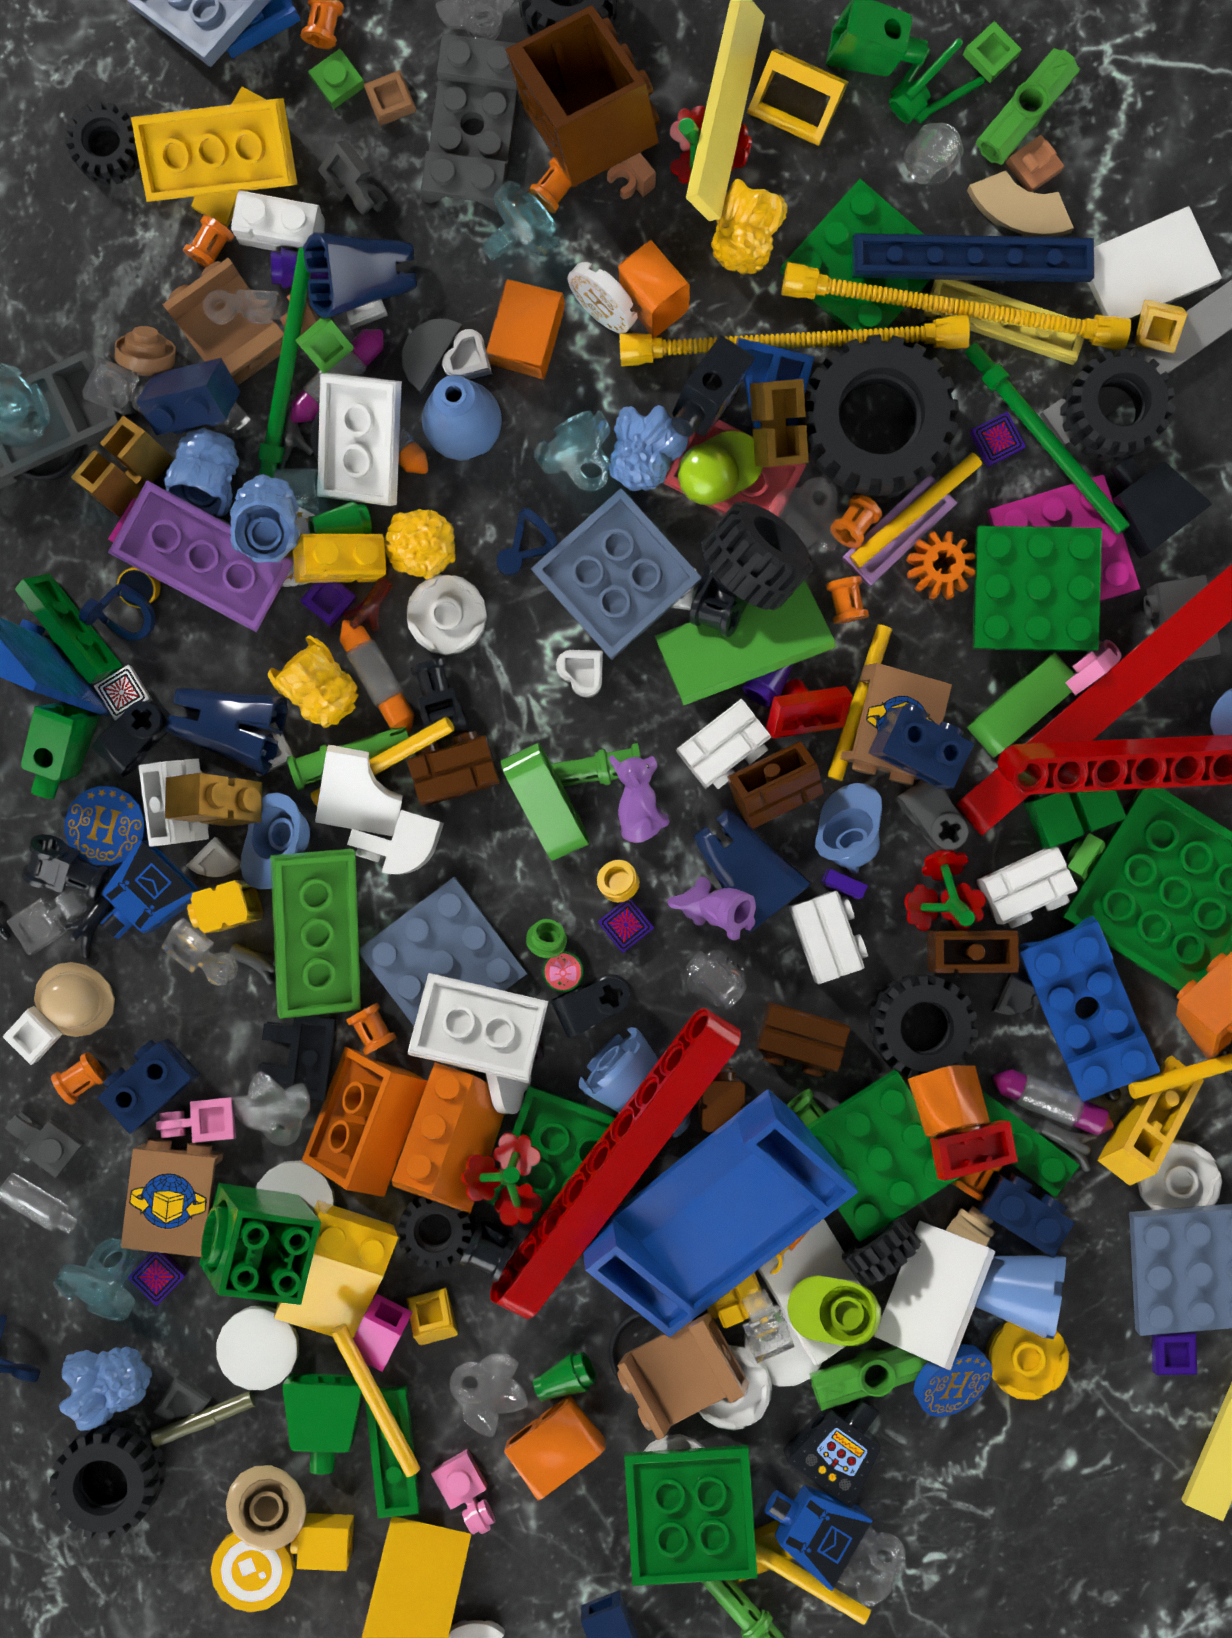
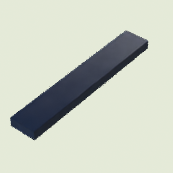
[852,233,1094,282]

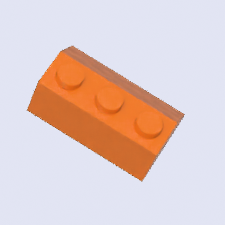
[1176,952,1232,1060]
[302,1047,428,1197]
[392,1062,505,1214]

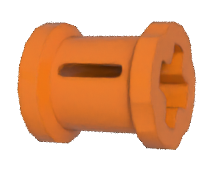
[300,0,344,49]
[528,157,577,213]
[183,215,234,268]
[830,494,882,549]
[826,576,869,624]
[346,1002,397,1055]
[51,1052,107,1105]
[952,1166,1002,1201]

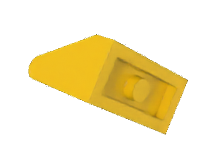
[747,49,849,146]

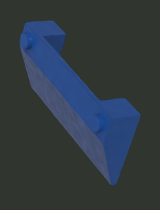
[0,617,111,717]
[583,1089,858,1337]

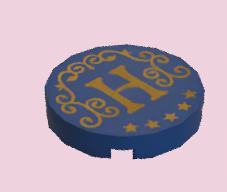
[64,786,147,866]
[913,1344,993,1417]

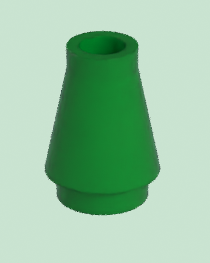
[308,501,371,534]
[533,1352,597,1402]

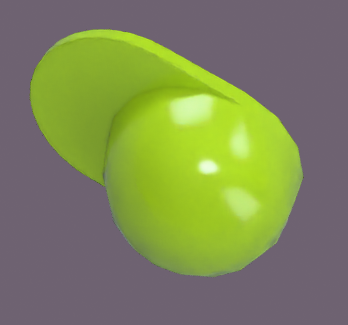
[678,431,763,505]
[787,1275,881,1346]

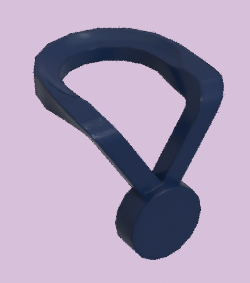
[496,508,558,576]
[79,584,156,641]
[0,1314,41,1382]

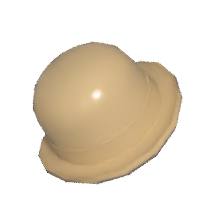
[34,962,115,1037]
[226,1465,307,1551]

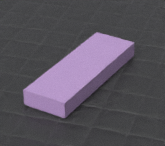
[842,475,957,587]

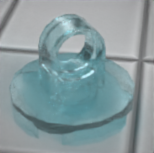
[0,363,50,448]
[534,410,611,491]
[53,1238,136,1321]

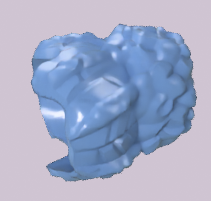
[608,405,689,491]
[164,427,239,517]
[230,474,300,563]
[59,1347,152,1431]

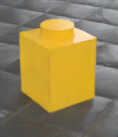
[291,1513,354,1571]

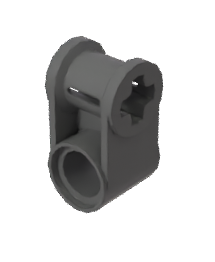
[897,780,968,851]

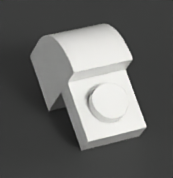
[347,810,444,874]

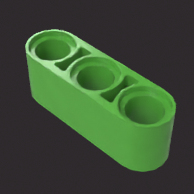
[966,652,1075,758]
[501,743,590,861]

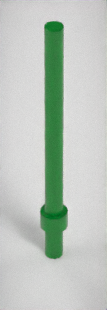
[258,247,311,478]
[965,342,1130,535]

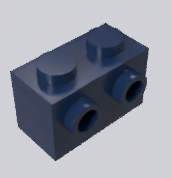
[136,358,240,436]
[868,704,974,789]
[97,1039,200,1134]
[973,1171,1075,1258]

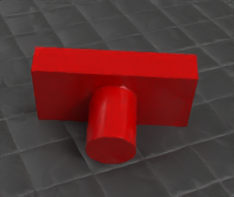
[766,679,853,739]
[930,1120,1018,1181]

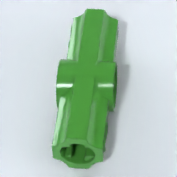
[976,48,1080,165]
[809,1346,928,1411]

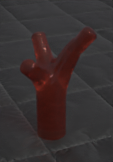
[344,577,393,631]

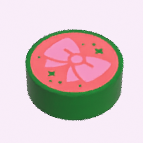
[543,951,583,992]

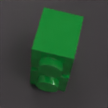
[1024,790,1127,849]

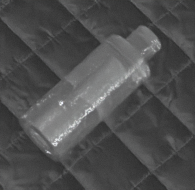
[0,1173,78,1234]

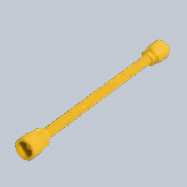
[781,262,1131,351]
[620,315,970,366]

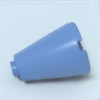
[422,375,502,461]
[579,1027,691,1138]
[975,1255,1066,1340]

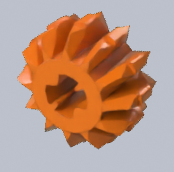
[906,531,975,600]

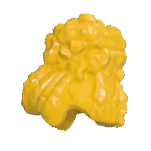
[711,179,788,275]
[384,509,455,580]
[267,635,359,728]

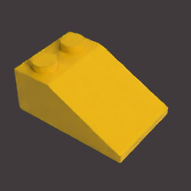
[273,1200,398,1338]

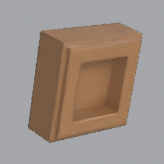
[363,70,416,126]

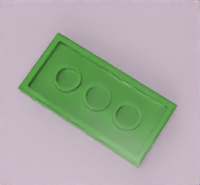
[655,580,835,706]
[270,849,361,1019]

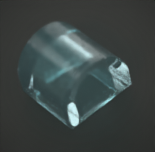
[273,468,319,511]

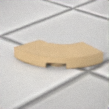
[967,170,1074,237]

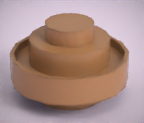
[115,326,176,376]

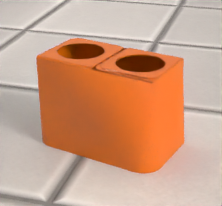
[618,240,690,338]
[486,279,565,380]
[908,1065,990,1137]
[504,1395,606,1500]

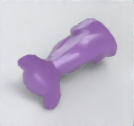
[608,755,670,843]
[667,877,756,941]

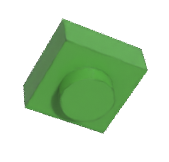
[963,21,1022,83]
[308,49,365,110]
[295,317,355,373]
[1067,833,1106,882]

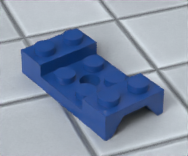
[1018,916,1160,1102]

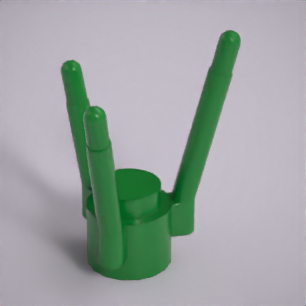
[888,38,986,124]

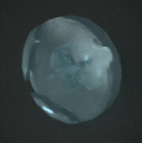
[481,181,560,261]

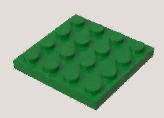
[1060,788,1232,992]

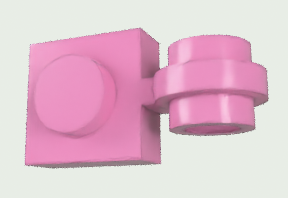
[1065,640,1121,696]
[156,1097,236,1143]
[431,1449,495,1534]

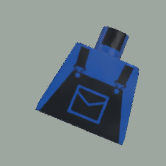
[101,839,201,939]
[765,1485,873,1591]

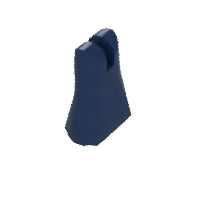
[303,232,417,319]
[165,688,288,775]
[693,809,811,934]

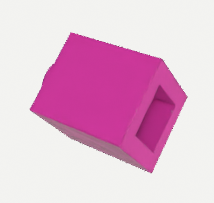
[353,1293,413,1372]

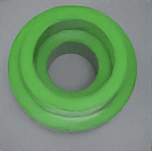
[526,919,567,958]

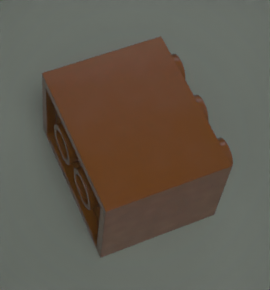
[505,5,660,187]

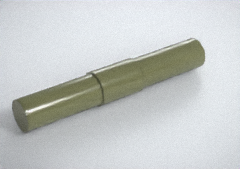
[151,1390,256,1447]

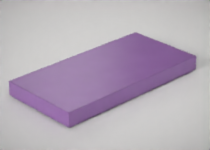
[108,480,293,633]

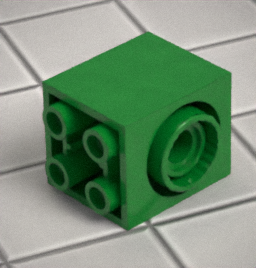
[199,1183,321,1305]

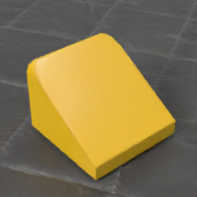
[1134,299,1188,354]
[407,1288,458,1345]

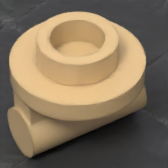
[946,1206,996,1246]

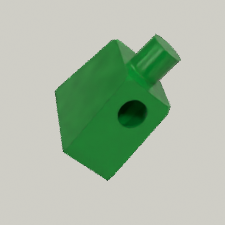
[826,0,928,77]
[21,702,100,799]
[283,1373,364,1475]

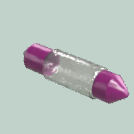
[290,329,383,423]
[992,1069,1114,1136]

